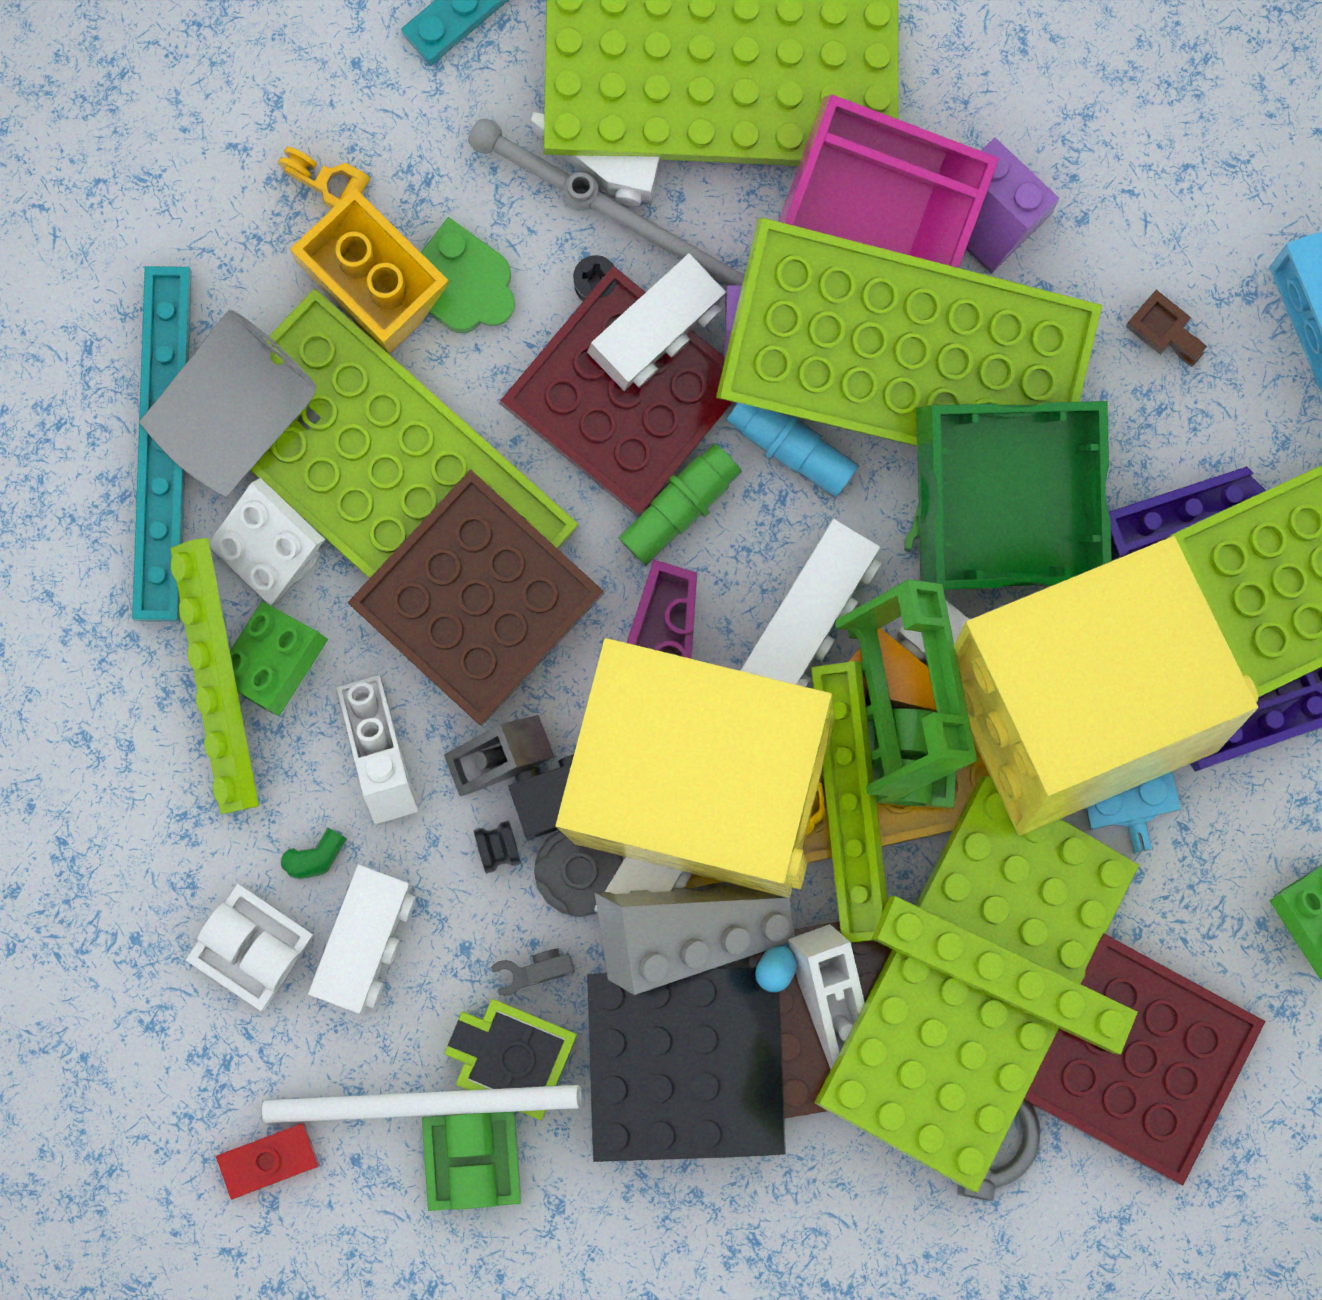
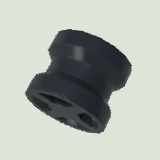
[573,255,617,301]
[474,820,521,874]

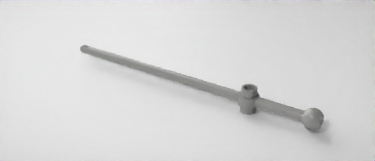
[468,119,744,286]

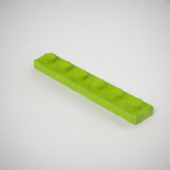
[170,538,259,814]
[811,661,888,942]
[872,896,1138,1055]

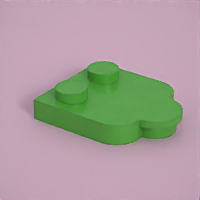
[420,217,515,333]

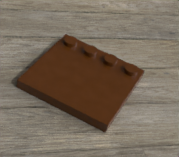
[347,469,605,726]

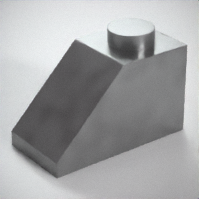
[444,715,555,796]

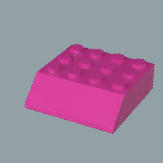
[778,94,999,268]

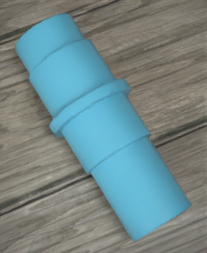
[726,403,859,498]

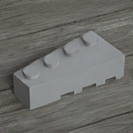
[595,886,795,995]

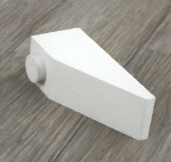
[531,112,662,206]
[788,924,865,1069]

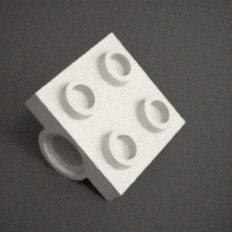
[209,478,325,606]
[186,884,315,1012]

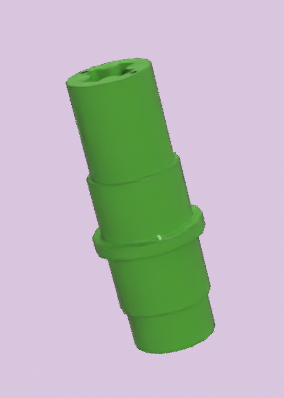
[618,443,742,566]

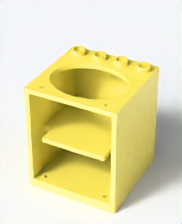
[953,536,1258,836]
[555,638,835,898]

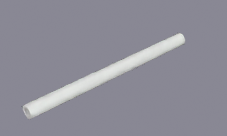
[262,1085,582,1123]

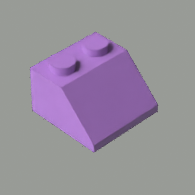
[966,137,1059,274]

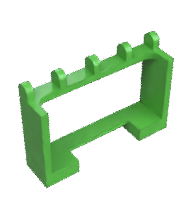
[835,579,977,803]

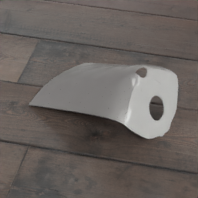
[139,310,317,498]

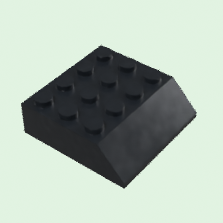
[587,968,786,1162]

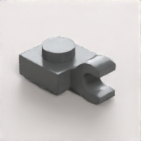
[491,948,575,996]

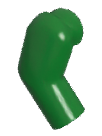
[281,828,347,879]

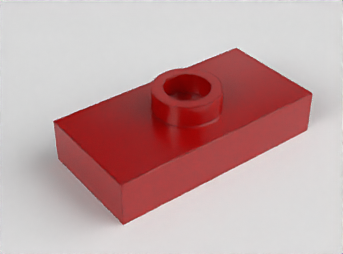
[216,1123,320,1200]

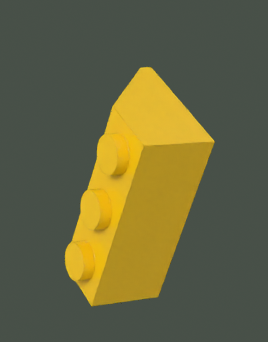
[290,187,449,354]

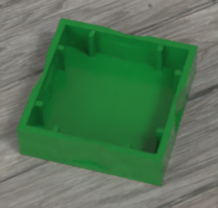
[916,401,1111,590]

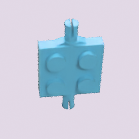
[1086,772,1181,853]

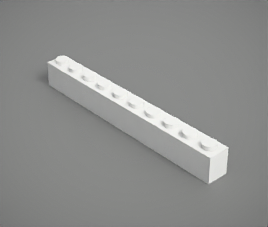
[594,519,882,913]

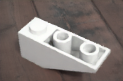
[336,675,419,825]

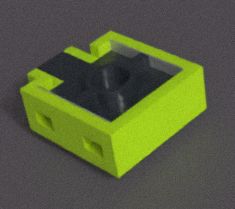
[444,999,578,1121]

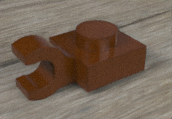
[1126,289,1207,367]

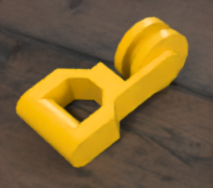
[278,146,371,208]

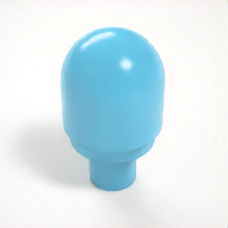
[755,943,797,992]

